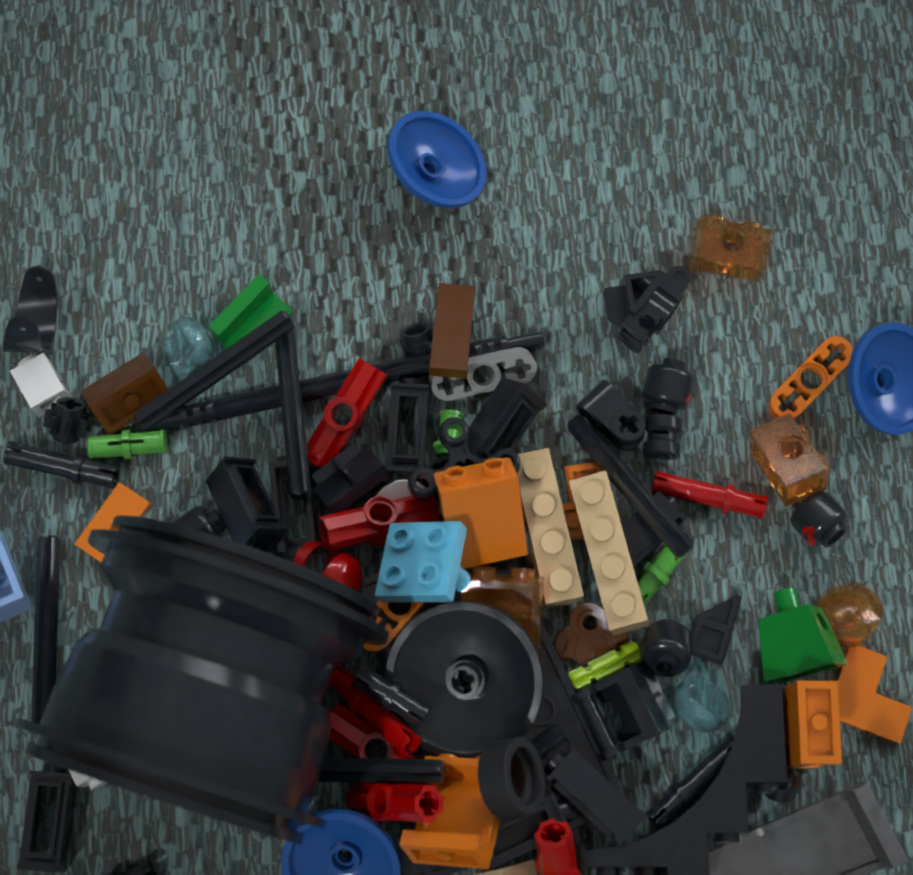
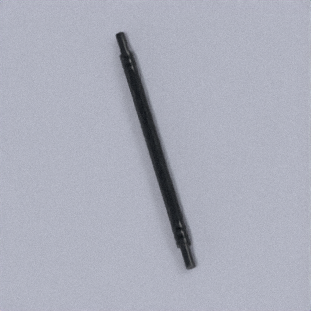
[146,331,545,432]

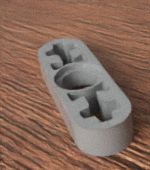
[429,347,537,401]

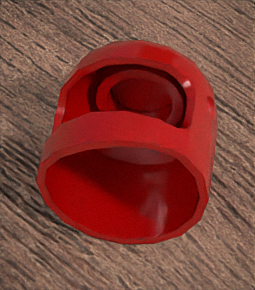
[293,541,363,592]

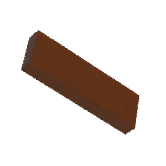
[429,283,475,379]

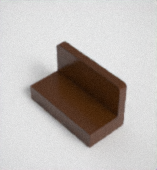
[81,353,168,435]

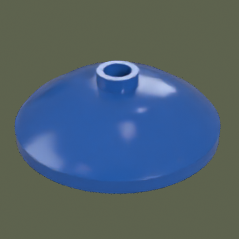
[387,111,486,209]
[848,322,913,435]
[281,809,402,875]

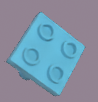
[375,521,470,602]

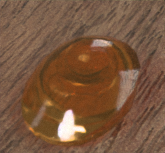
[817,584,883,648]

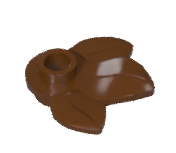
[554,602,630,668]

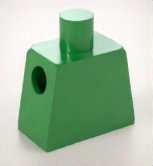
[758,587,848,684]

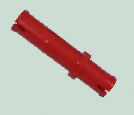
[651,470,768,520]
[329,666,421,756]

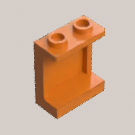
[434,458,528,569]
[782,681,842,769]
[399,753,501,869]

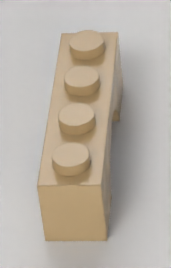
[517,448,584,610]
[569,471,650,636]

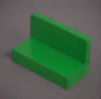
[208,274,293,363]

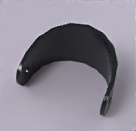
[3,266,57,353]

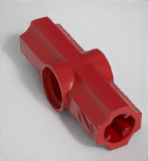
[307,358,388,468]
[318,495,439,551]
[329,703,426,785]
[346,783,444,823]
[534,818,581,875]

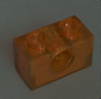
[688,215,772,282]
[749,413,830,507]

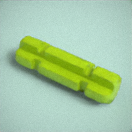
[569,641,642,692]

